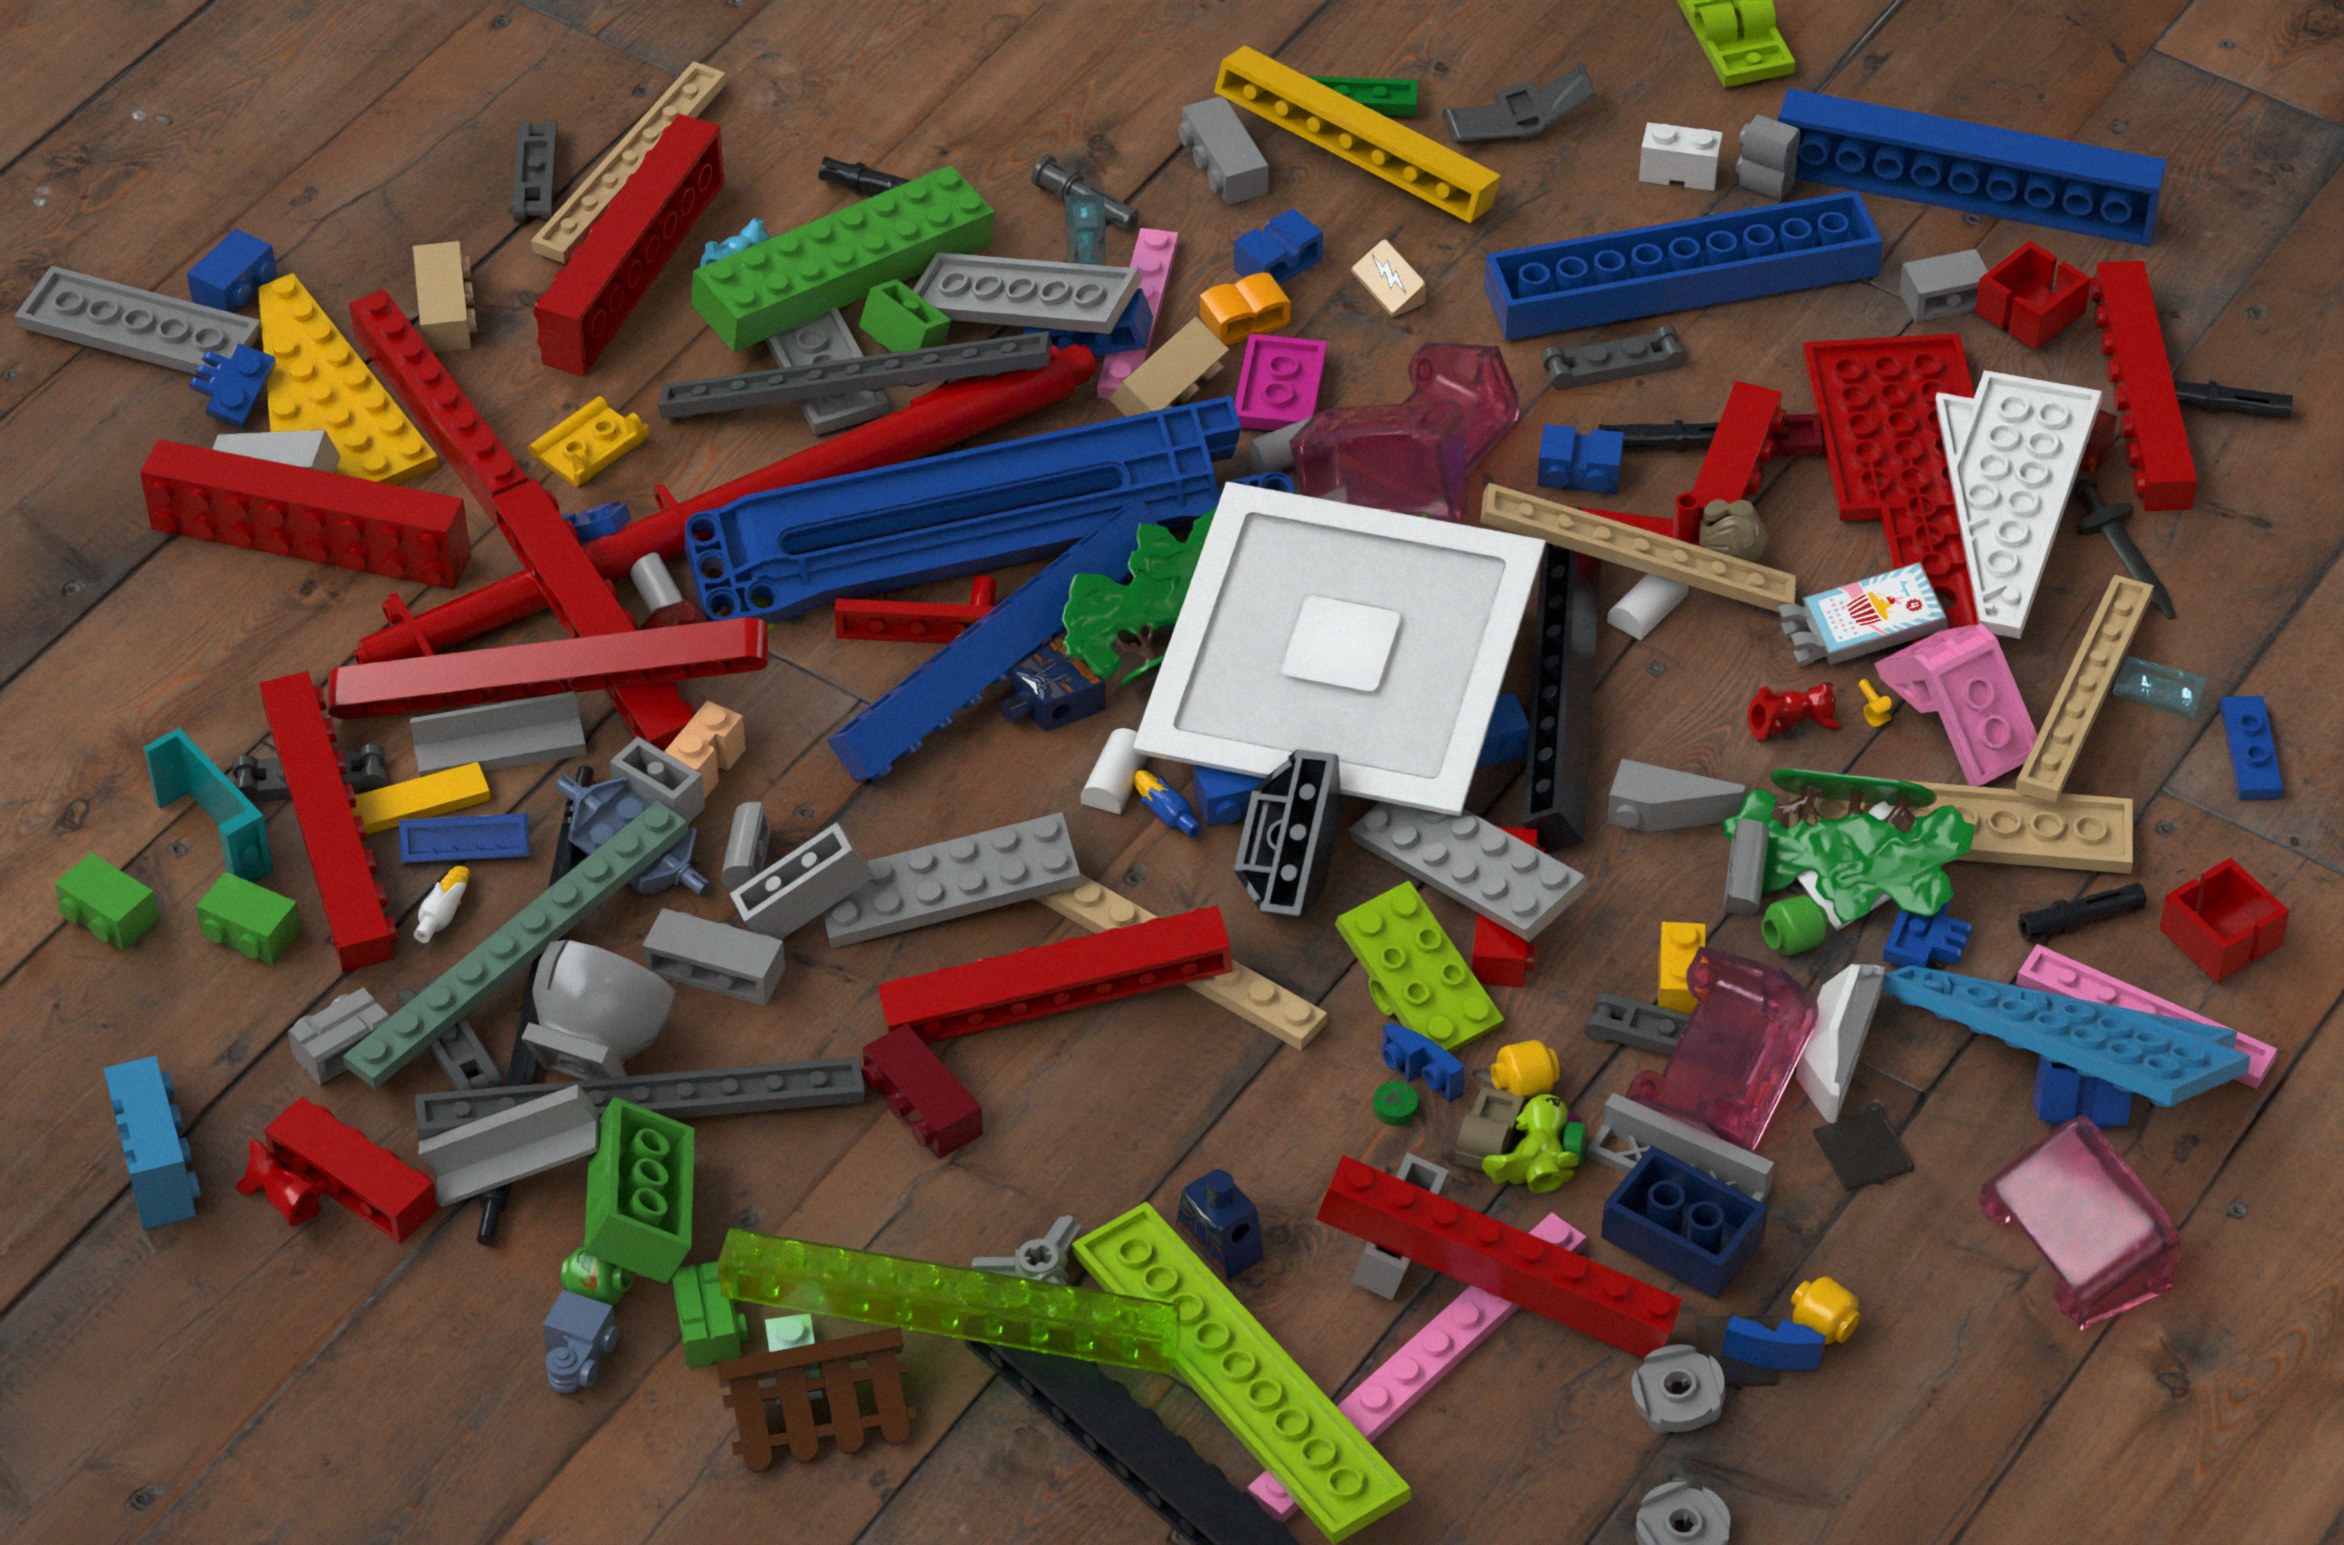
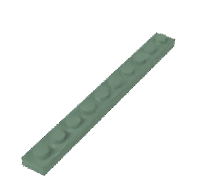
[343,801,689,1090]

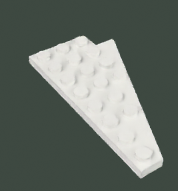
[1936,370,2102,639]

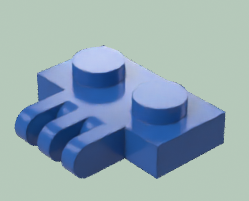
[189,343,276,429]
[561,501,632,543]
[1882,900,1973,968]

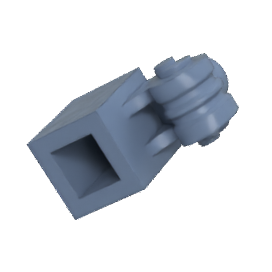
[543,1290,619,1394]

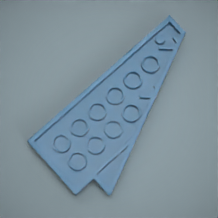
[1882,965,2250,1107]

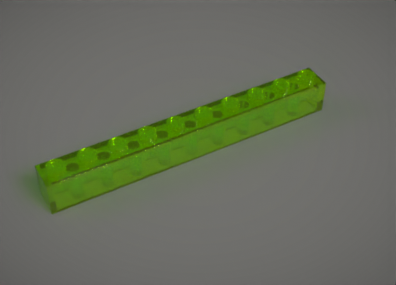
[717,1227,1180,1375]

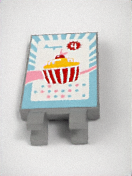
[1778,562,1948,668]

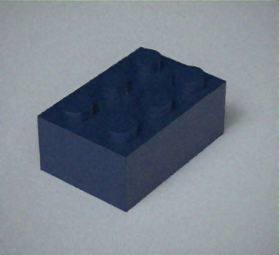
[1601,1145,1768,1299]

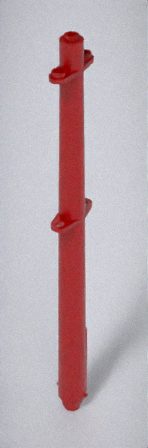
[354,344,1097,665]

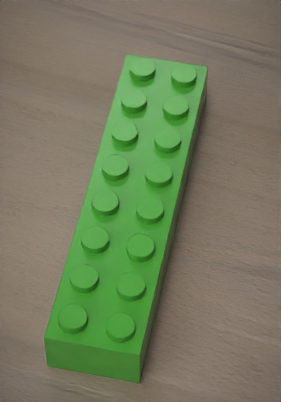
[691,165,995,352]

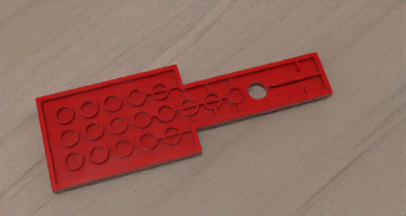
[1802,333,1978,646]

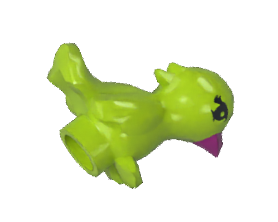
[1482,1094,1581,1194]

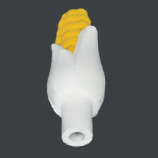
[414,866,470,943]

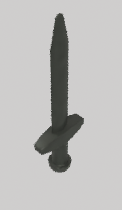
[2074,478,2175,619]

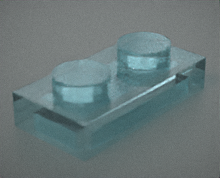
[2113,655,2207,718]

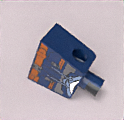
[1000,635,1105,731]
[1176,1169,1264,1281]

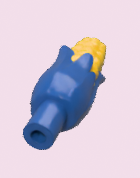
[1133,770,1202,838]

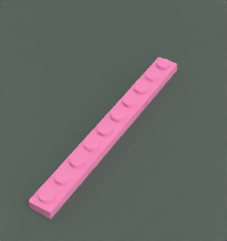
[1247,1212,1586,1523]

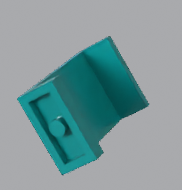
[143,727,274,883]

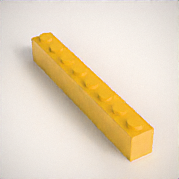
[1214,45,1501,223]

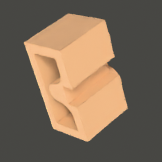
[664,701,746,799]

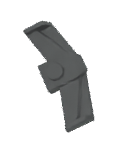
[1442,62,1597,142]

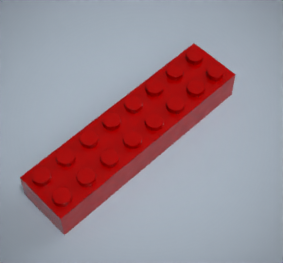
[534,114,725,377]
[140,439,471,589]

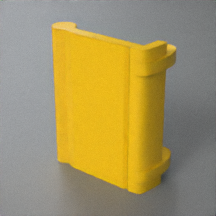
[528,396,649,488]

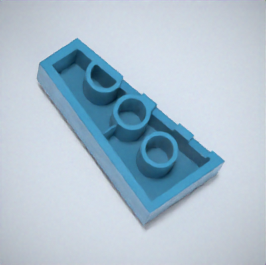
[103,1055,201,1230]

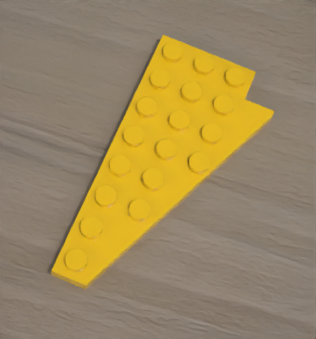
[258,273,439,485]

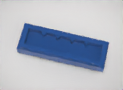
[2220,696,2283,800]
[399,813,530,863]

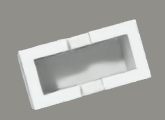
[1639,122,1723,191]

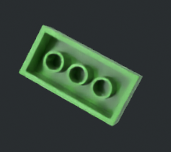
[584,1097,695,1284]

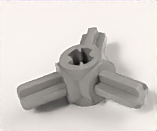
[971,1215,1082,1323]

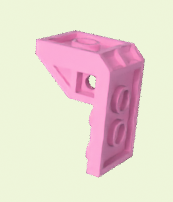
[1874,624,2038,787]

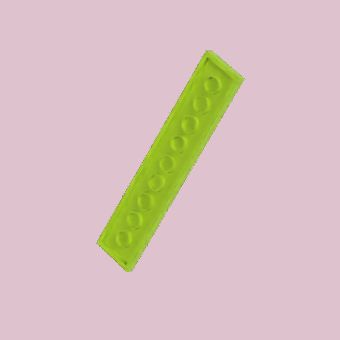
[1071,1201,1411,1545]

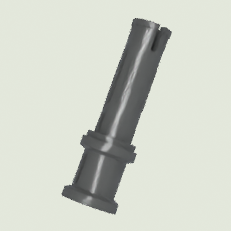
[1031,155,1140,232]

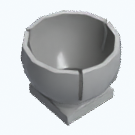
[522,940,675,1080]

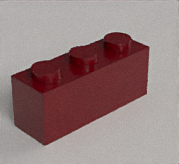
[861,1023,983,1159]

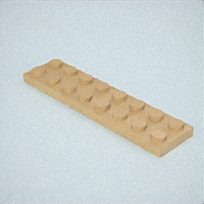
[1788,780,2133,874]

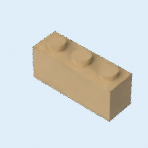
[413,241,477,353]
[1109,316,1229,417]

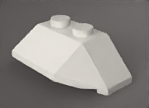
[1792,964,1885,1124]

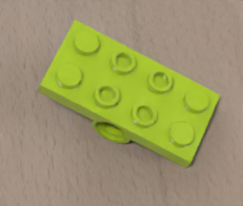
[1677,0,1795,88]
[1335,880,1504,1053]

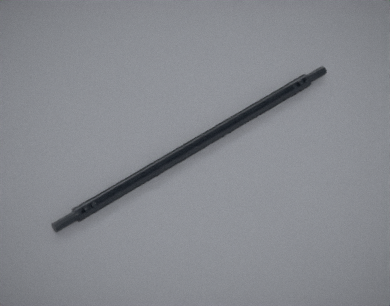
[477,765,594,1246]

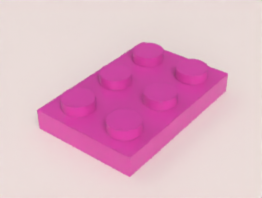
[1235,334,1327,431]

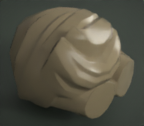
[1699,499,1769,563]

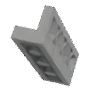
[1586,1093,1774,1203]

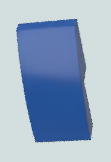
[1381,1023,1465,1103]
[1722,1315,1826,1370]

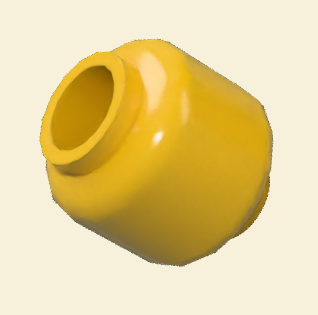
[1491,1040,1560,1100]
[1791,1276,1862,1345]

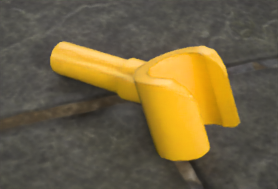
[1859,679,1891,727]

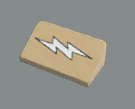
[1351,239,1426,318]

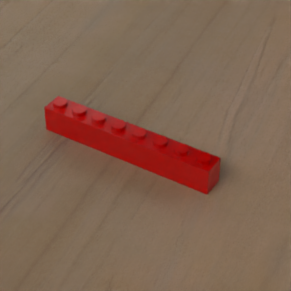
[2088,261,2197,511]
[349,289,528,526]
[492,478,696,752]
[259,671,398,972]
[878,906,1233,1044]
[1316,1155,1683,1359]

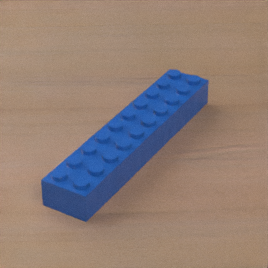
[1778,88,2167,247]
[1484,190,1883,340]

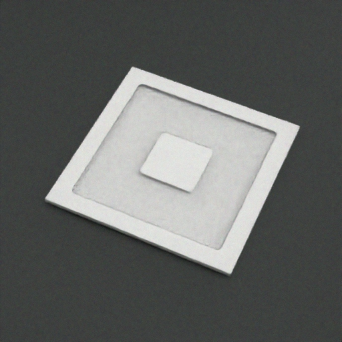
[1132,482,1546,817]

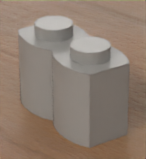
[1736,114,1800,202]

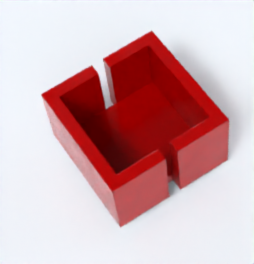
[1975,240,2091,350]
[2159,857,2290,983]

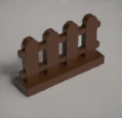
[716,1327,917,1472]

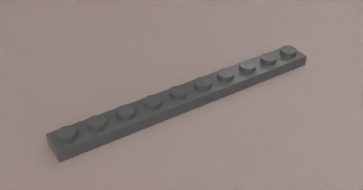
[658,331,1052,419]
[415,1057,865,1141]

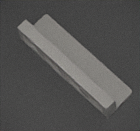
[410,691,587,778]
[418,1084,599,1207]

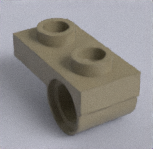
[1455,1086,1524,1171]

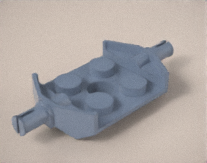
[555,773,711,896]

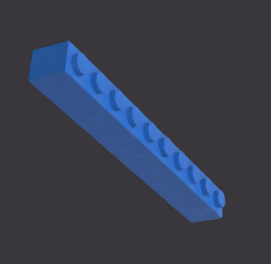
[827,501,1159,781]

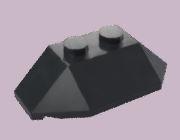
[1234,749,1342,918]

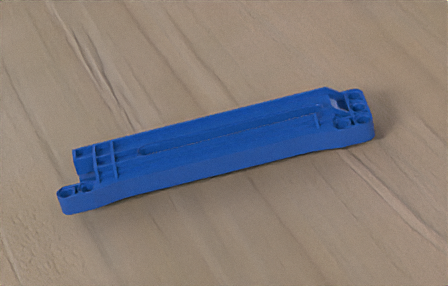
[684,395,1294,624]

